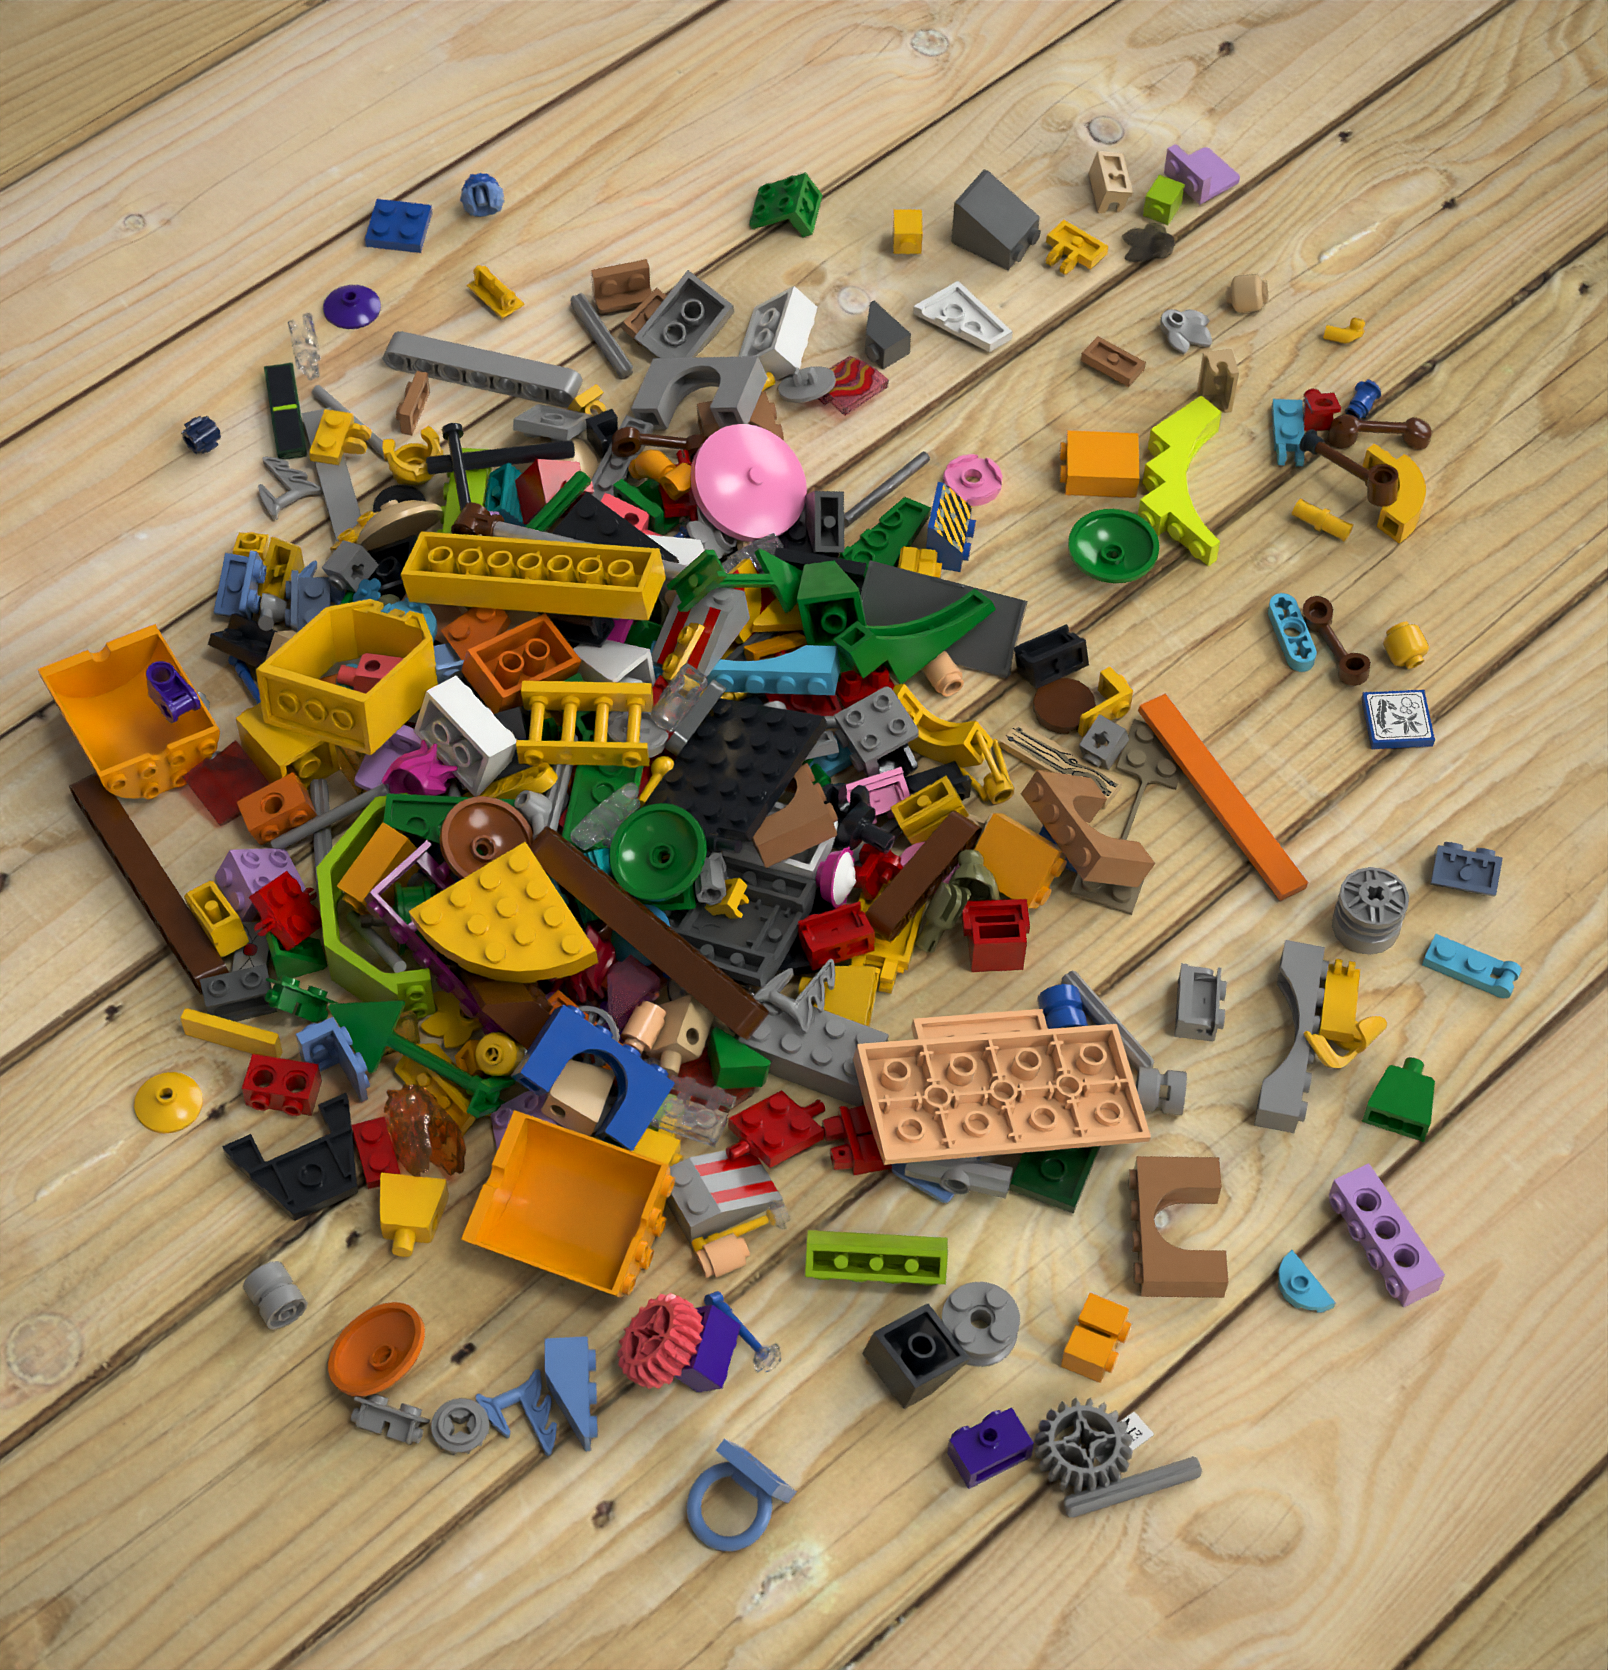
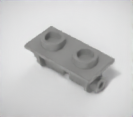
[351,1394,430,1445]

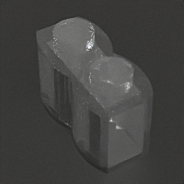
[651,664,708,732]

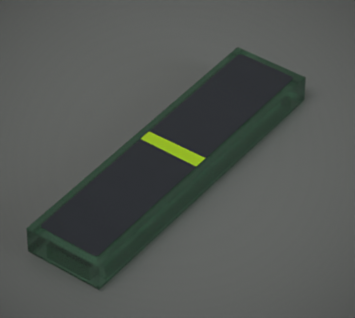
[264,362,308,460]

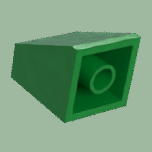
[797,561,867,650]

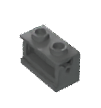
[200,964,277,1022]

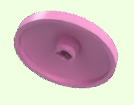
[691,424,807,542]

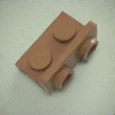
[591,259,652,314]

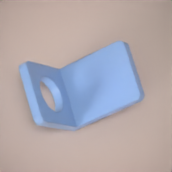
[434,643,464,685]

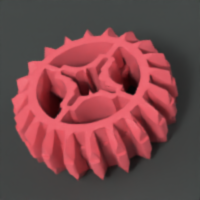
[617,1293,704,1389]

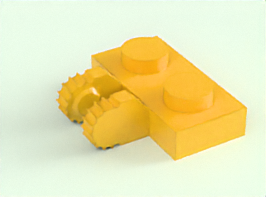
[1045,220,1108,275]
[309,409,372,465]

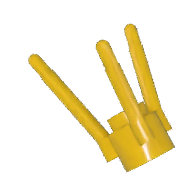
[958,731,1015,804]

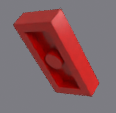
[352,1116,401,1189]

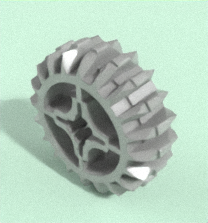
[1034,1397,1133,1494]

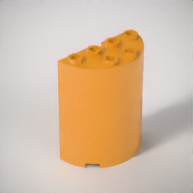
[37,624,220,799]
[461,1110,675,1298]

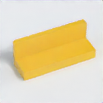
[394,1043,492,1138]

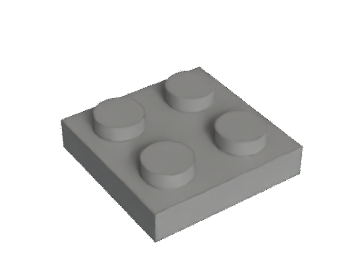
[513,404,592,442]

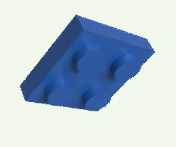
[365,199,433,253]

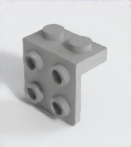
[834,687,919,778]

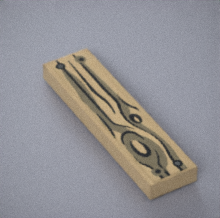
[999,720,1123,809]

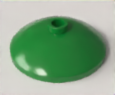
[1068,509,1159,583]
[610,803,706,901]

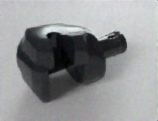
[822,783,895,854]

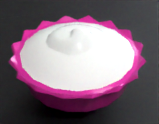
[816,847,856,909]

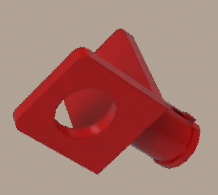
[1303,388,1341,432]

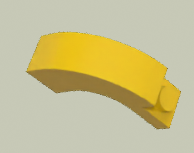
[1363,443,1426,544]
[893,684,994,767]

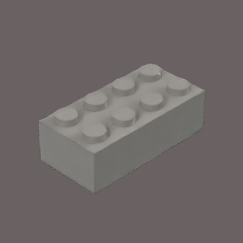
[738,995,889,1107]

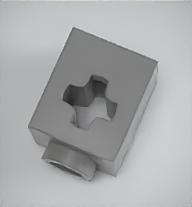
[322,540,378,592]
[1079,714,1129,770]

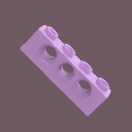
[1329,1163,1445,1308]

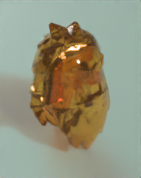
[384,1083,466,1177]

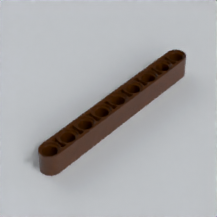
[69,772,229,995]
[529,826,769,1040]

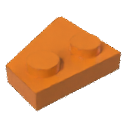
[441,607,511,660]

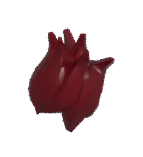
[550,925,616,1003]

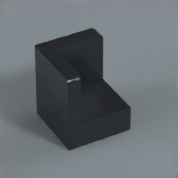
[586,409,618,460]

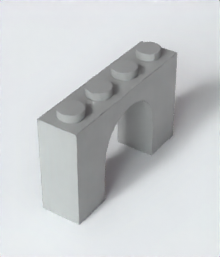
[631,356,767,429]

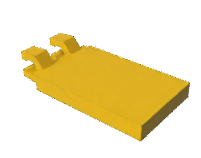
[849,881,928,994]

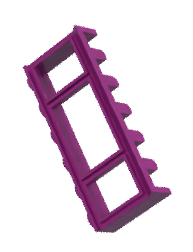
[363,840,565,1035]

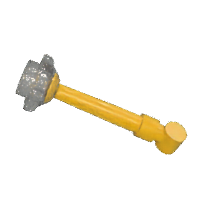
[691,1199,791,1254]

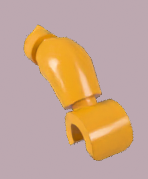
[629,450,691,501]

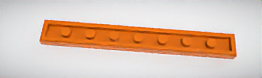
[1138,693,1308,901]

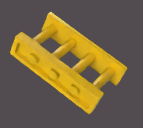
[516,681,653,768]

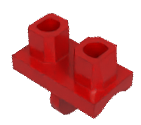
[835,664,895,709]
[853,843,903,900]

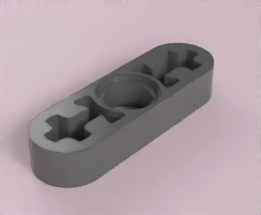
[665,679,727,757]

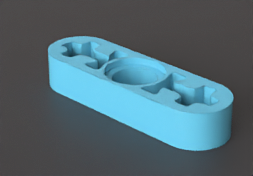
[1268,593,1317,672]

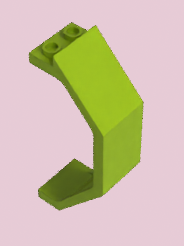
[316,793,436,1030]

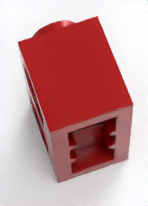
[242,1054,322,1116]

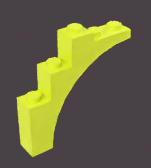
[1138,395,1222,566]

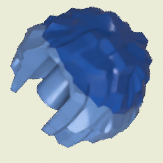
[460,173,504,217]

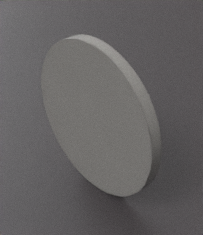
[778,366,836,403]

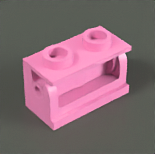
[846,767,910,824]

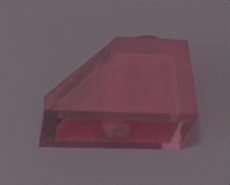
[607,954,661,1033]

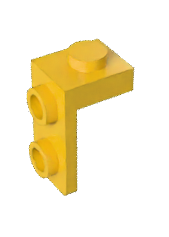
[662,622,707,699]
[1078,666,1133,737]

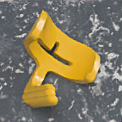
[1303,1016,1387,1068]

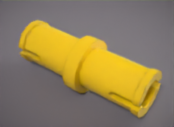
[1291,498,1354,542]

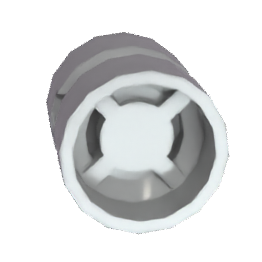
[1136,1067,1187,1116]
[243,1261,308,1329]

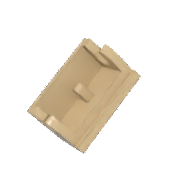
[1088,151,1133,213]
[1196,349,1239,413]

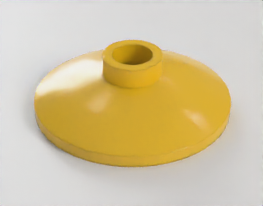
[134,1072,203,1133]

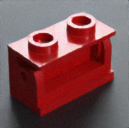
[798,901,875,971]

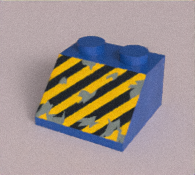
[926,482,976,572]

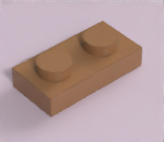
[620,288,667,346]
[1081,336,1146,387]
[396,371,430,435]

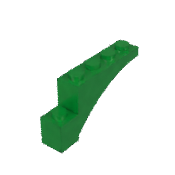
[833,588,996,684]

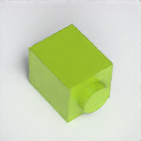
[1143,175,1185,225]

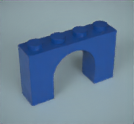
[511,1005,675,1151]

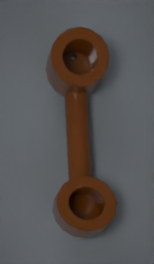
[1327,414,1432,449]
[611,426,708,463]
[1302,596,1371,686]

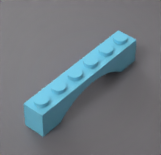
[650,641,841,695]

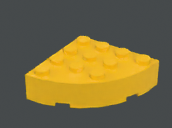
[408,842,599,983]

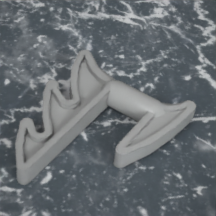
[258,456,323,520]
[754,959,835,1034]

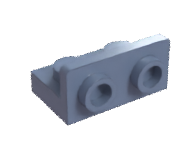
[285,570,331,632]
[1430,842,1503,897]

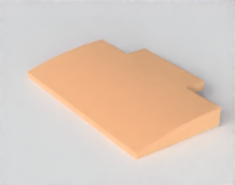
[853,1009,1151,1165]

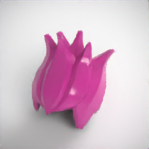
[382,740,458,796]

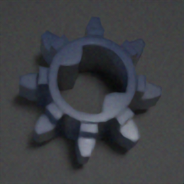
[181,416,222,454]

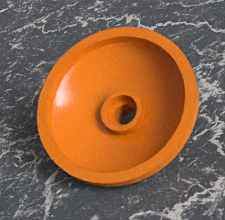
[328,1302,425,1396]

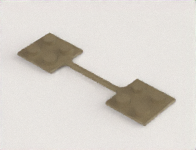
[1070,719,1182,915]

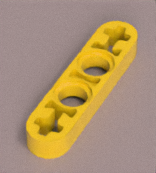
[461,762,558,799]

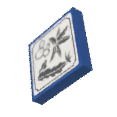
[1361,690,1435,749]

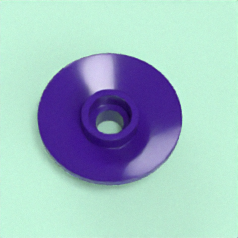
[323,285,381,329]

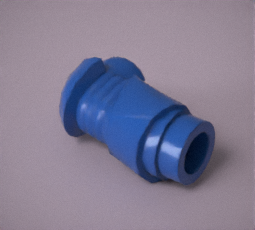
[1345,379,1381,420]

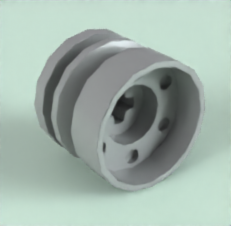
[1332,867,1409,955]

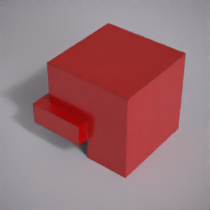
[515,459,594,524]
[961,899,1030,972]

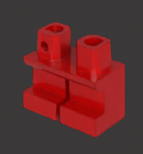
[822,1105,892,1176]

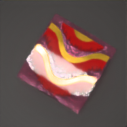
[817,356,889,416]

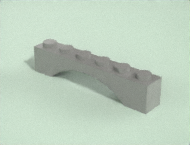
[1254,940,1329,1133]

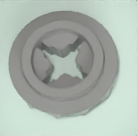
[431,1398,489,1455]

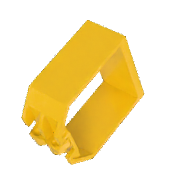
[256,599,438,755]

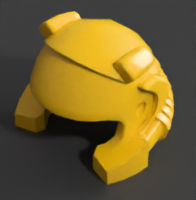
[382,426,444,485]

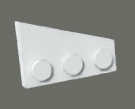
[913,281,1012,352]

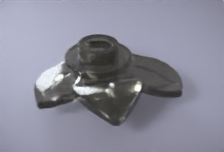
[1122,223,1175,262]

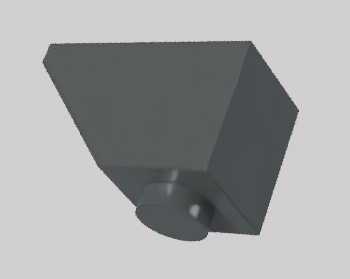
[865,300,911,369]
[805,491,844,553]

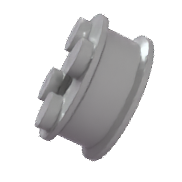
[941,1282,1020,1367]

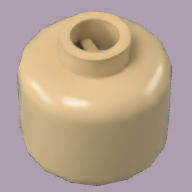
[1226,274,1268,313]

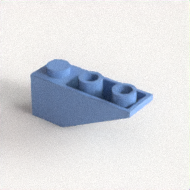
[545,1336,598,1451]

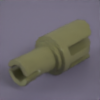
[915,882,971,953]

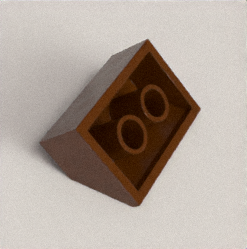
[460,970,554,1050]

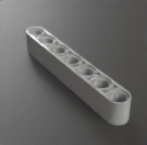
[383,331,583,408]

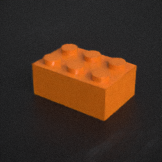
[461,613,581,714]

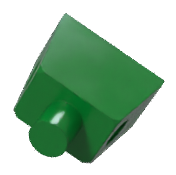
[1362,1057,1435,1142]

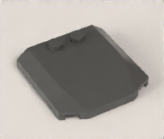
[663,855,817,987]

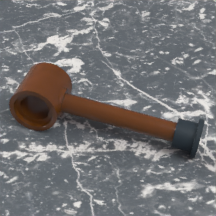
[1299,429,1398,507]

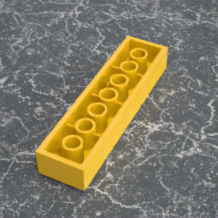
[401,531,666,621]

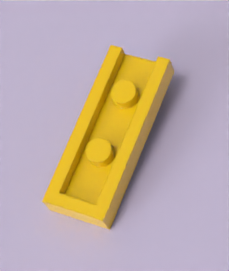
[1319,959,1360,1043]

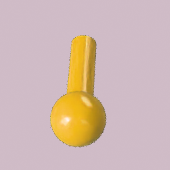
[636,756,674,808]

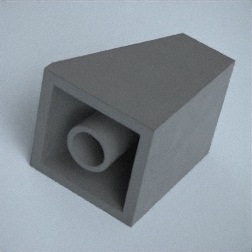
[951,169,1041,271]

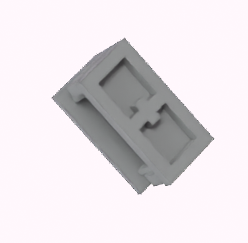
[1175,963,1227,1041]

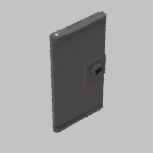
[860,560,1028,679]

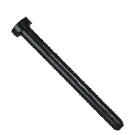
[441,423,471,512]

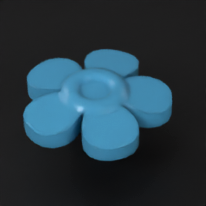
[353,578,381,602]

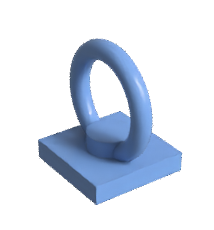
[687,1438,797,1551]

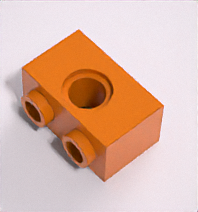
[237,772,318,845]

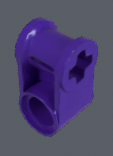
[146,661,201,723]

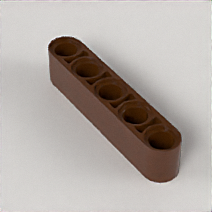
[865,810,982,942]

